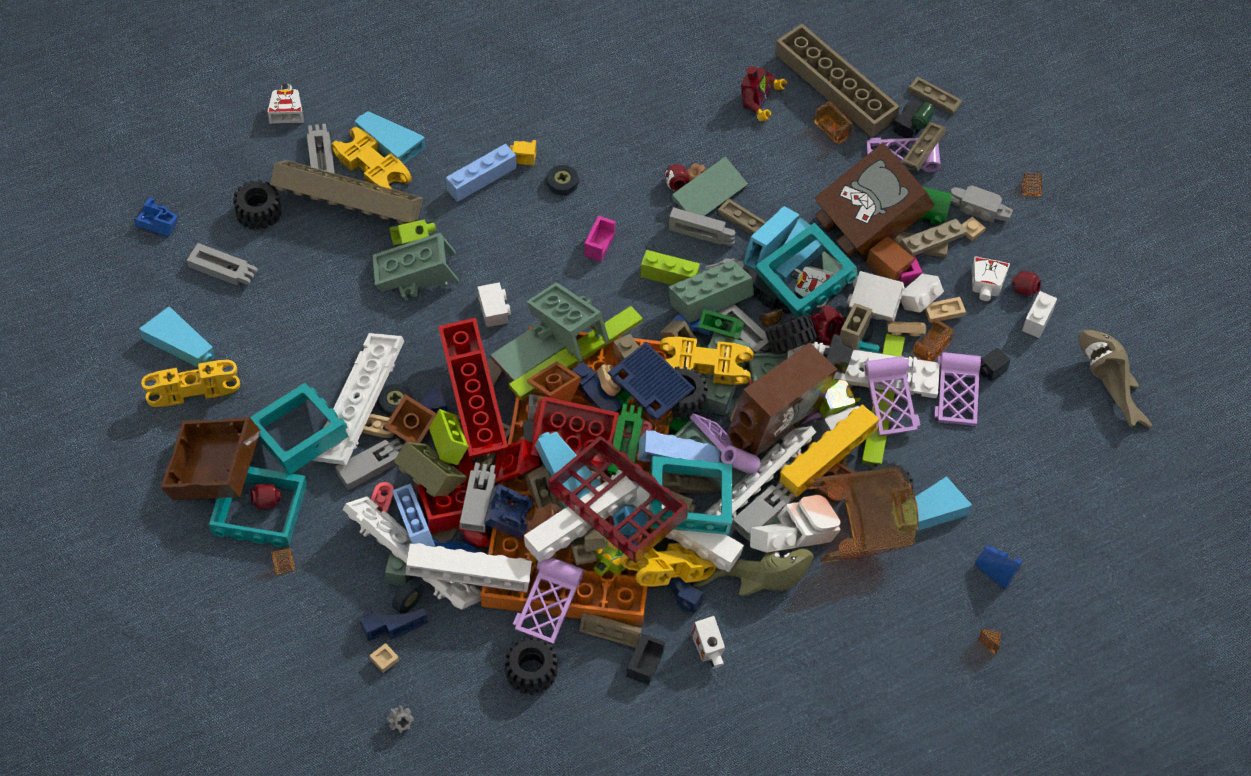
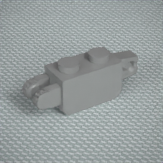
[950,185,1013,223]

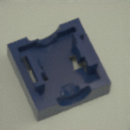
[484,484,533,539]

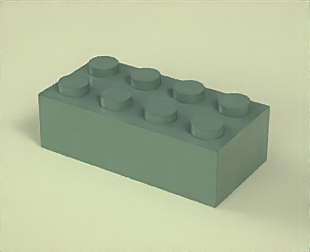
[669,260,754,323]
[690,333,750,416]

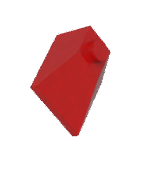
[494,439,540,485]

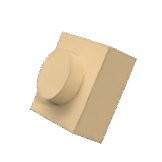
[962,217,986,241]
[370,643,399,673]

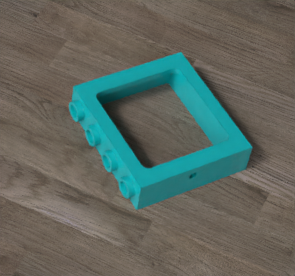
[755,223,858,317]
[250,383,349,475]
[648,456,732,535]
[209,467,307,547]

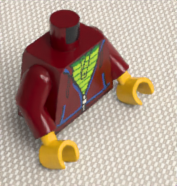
[741,66,787,122]

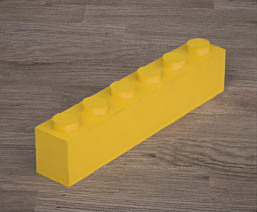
[779,405,879,497]

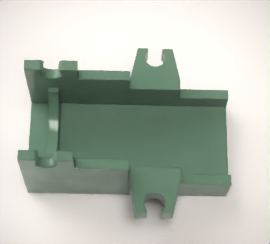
[373,233,459,301]
[526,282,609,361]

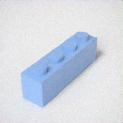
[446,144,516,202]
[638,430,720,463]
[392,483,435,547]

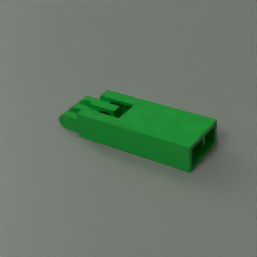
[608,403,643,478]

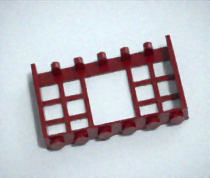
[548,436,688,563]

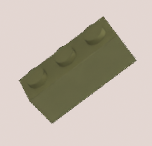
[394,442,468,497]

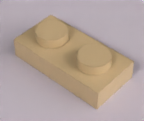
[924,297,966,323]
[886,321,926,336]

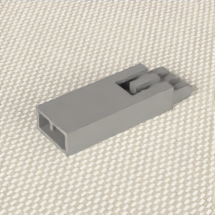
[307,123,335,173]
[669,207,736,246]
[187,243,258,286]
[717,304,770,353]
[335,438,404,491]
[460,463,495,532]
[731,482,795,542]

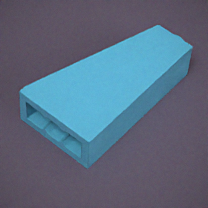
[354,111,426,164]
[743,206,799,271]
[773,218,826,285]
[139,307,215,368]
[535,432,602,508]
[889,476,972,535]

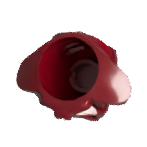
[810,306,845,346]

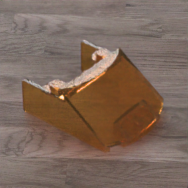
[806,467,919,563]

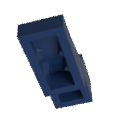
[572,362,623,413]
[667,577,703,613]
[360,608,428,642]

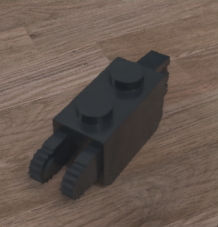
[742,266,791,314]

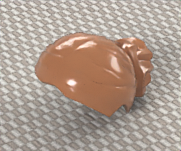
[527,503,561,531]

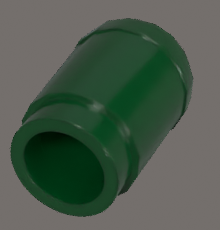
[911,102,935,129]

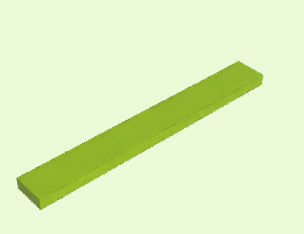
[509,306,643,400]
[862,334,905,466]

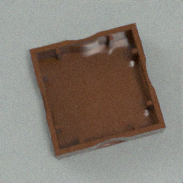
[160,417,260,500]

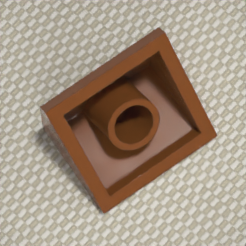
[866,236,915,281]
[527,361,581,402]
[385,394,436,443]

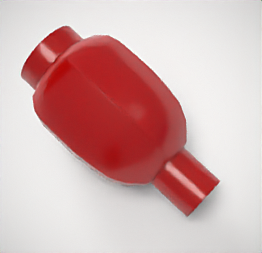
[456,523,491,549]

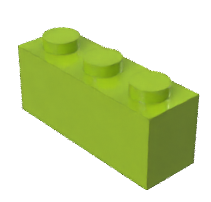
[640,250,700,285]
[429,409,468,465]

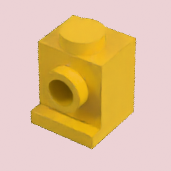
[510,140,536,166]

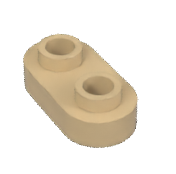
[597,364,620,396]
[362,414,395,438]

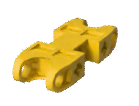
[331,127,412,189]
[659,337,753,385]
[141,360,240,407]
[620,543,716,586]

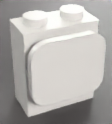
[847,271,904,322]
[777,495,841,548]

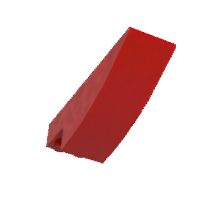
[438,318,508,458]

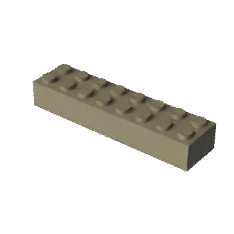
[775,24,900,138]
[270,160,423,224]

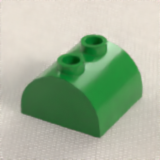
[917,187,952,225]

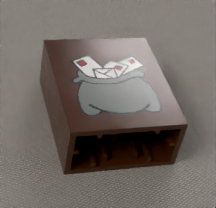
[814,142,934,262]
[727,343,837,456]

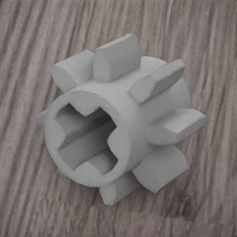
[386,705,414,733]

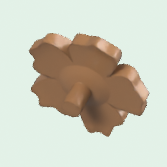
[687,163,706,182]

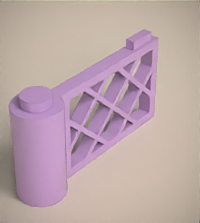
[867,137,941,173]
[934,352,981,426]
[864,356,920,436]
[690,413,760,474]
[513,557,584,645]

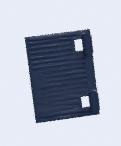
[608,342,695,420]

